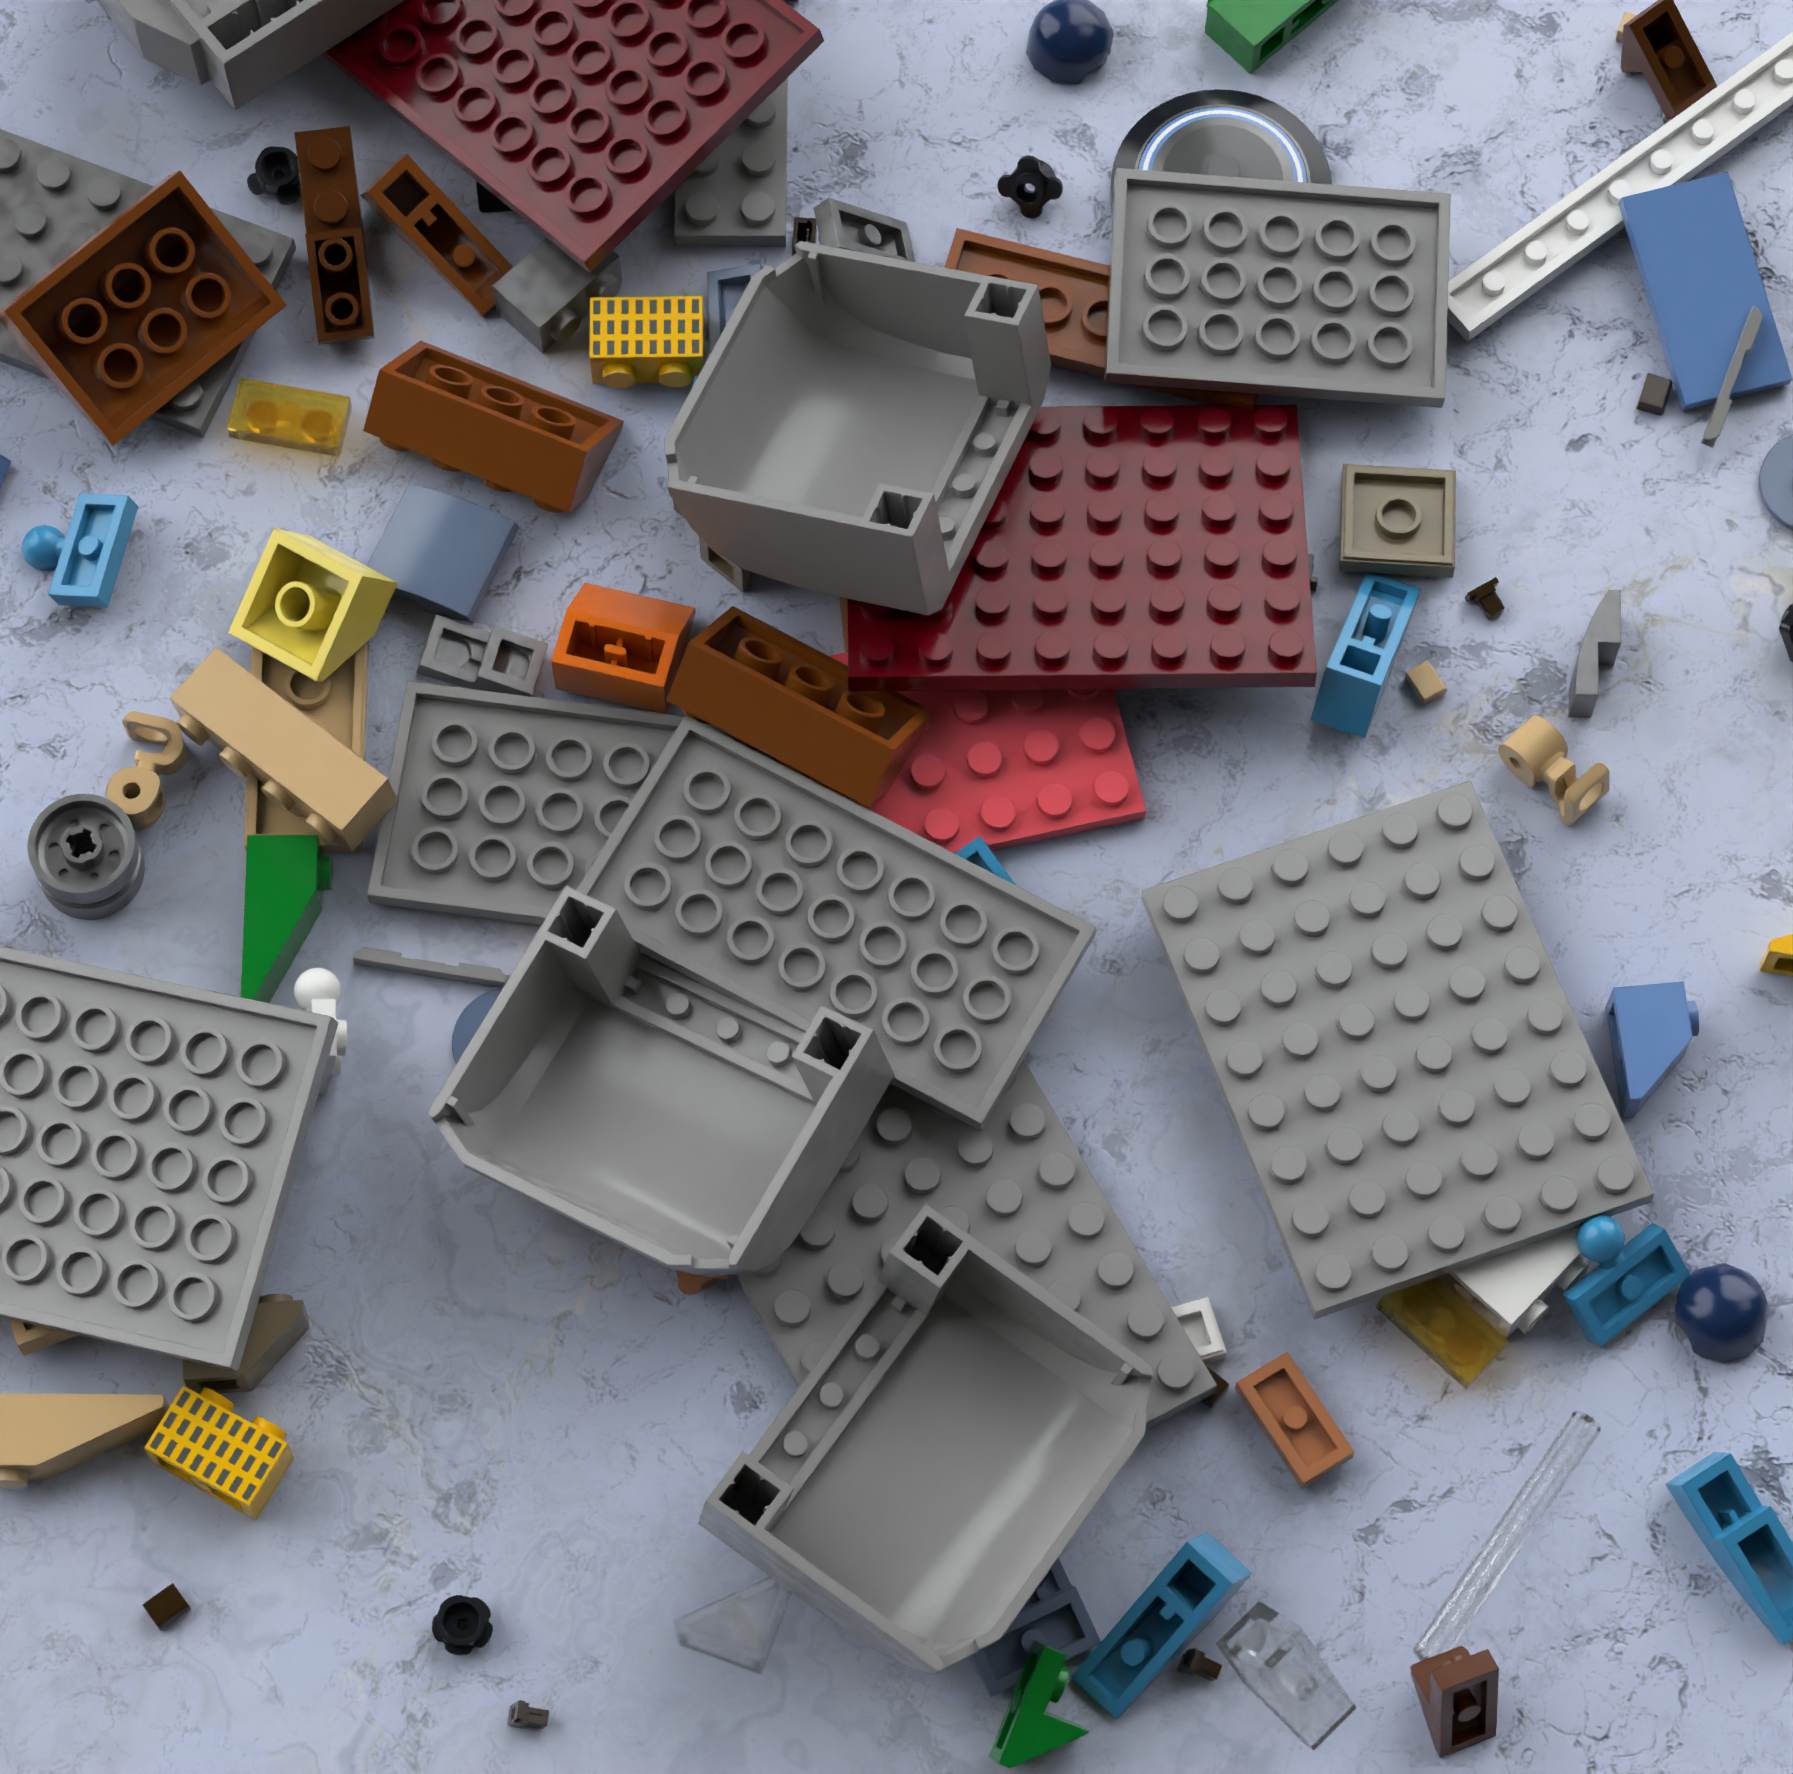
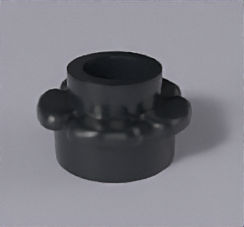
[432,1595,493,1656]

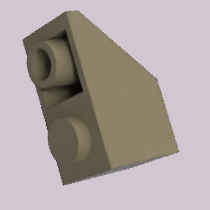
[183,1294,309,1394]

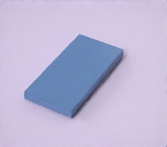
[1618,172,1793,411]

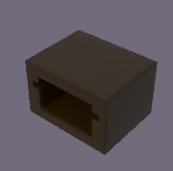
[792,217,817,256]

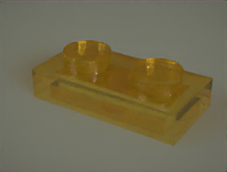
[227,378,352,457]
[1376,1277,1509,1389]

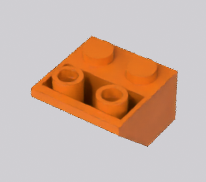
[551,583,696,714]

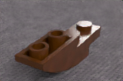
[294,126,375,345]

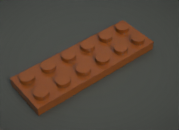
[945,228,1258,410]

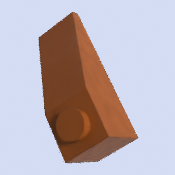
[360,154,513,316]

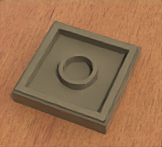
[1339,464,1456,578]

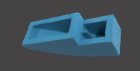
[1665,1452,1793,1645]

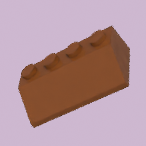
[363,341,624,513]
[666,606,934,808]

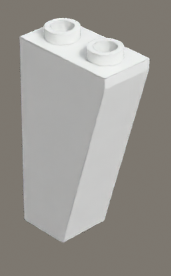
[1435,1229,1589,1341]

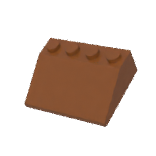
[0,171,287,446]

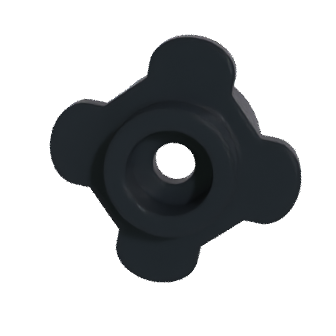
[247,146,300,205]
[997,155,1063,219]

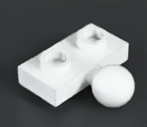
[294,968,347,1094]

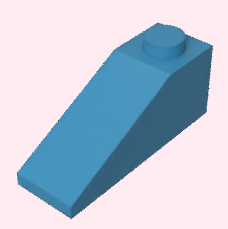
[1310,573,1421,738]
[1071,1532,1252,1719]

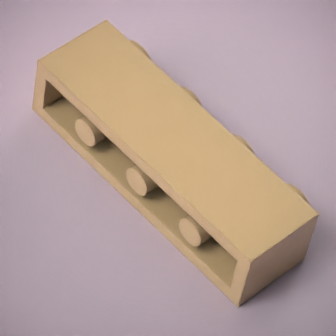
[170,647,398,852]

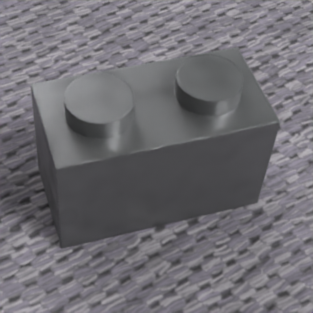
[492,238,622,353]

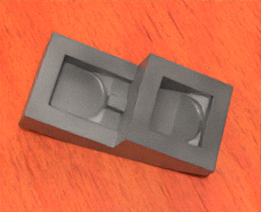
[1568,590,1621,718]
[416,614,548,697]

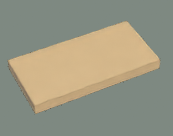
[244,641,369,853]

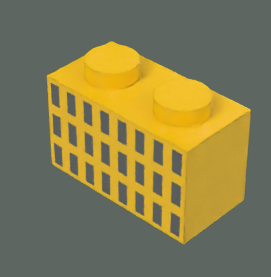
[590,296,704,388]
[144,1385,294,1520]

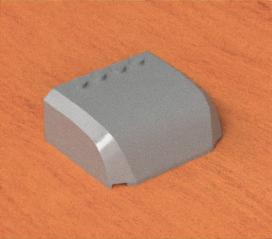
[664,241,1051,615]
[427,886,894,1277]
[698,1203,1154,1673]

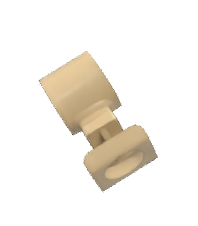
[106,711,190,830]
[1498,715,1610,825]

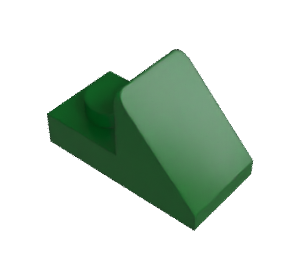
[989,1640,1089,1768]

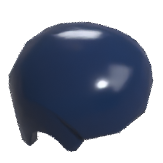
[1026,0,1114,84]
[1675,1263,1768,1363]

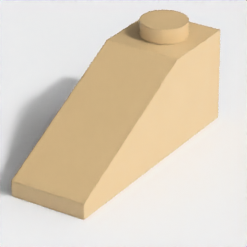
[0,1393,170,1489]

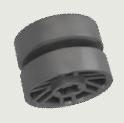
[27,794,145,920]

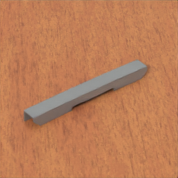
[1701,306,1763,448]
[353,947,509,988]

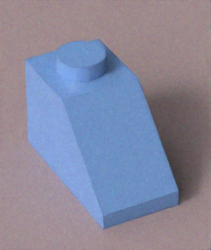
[1605,982,1699,1118]

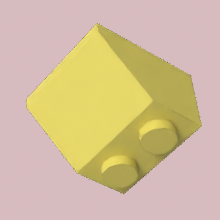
[228,528,398,682]

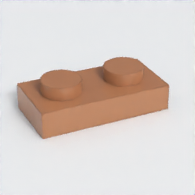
[1235,1352,1354,1489]

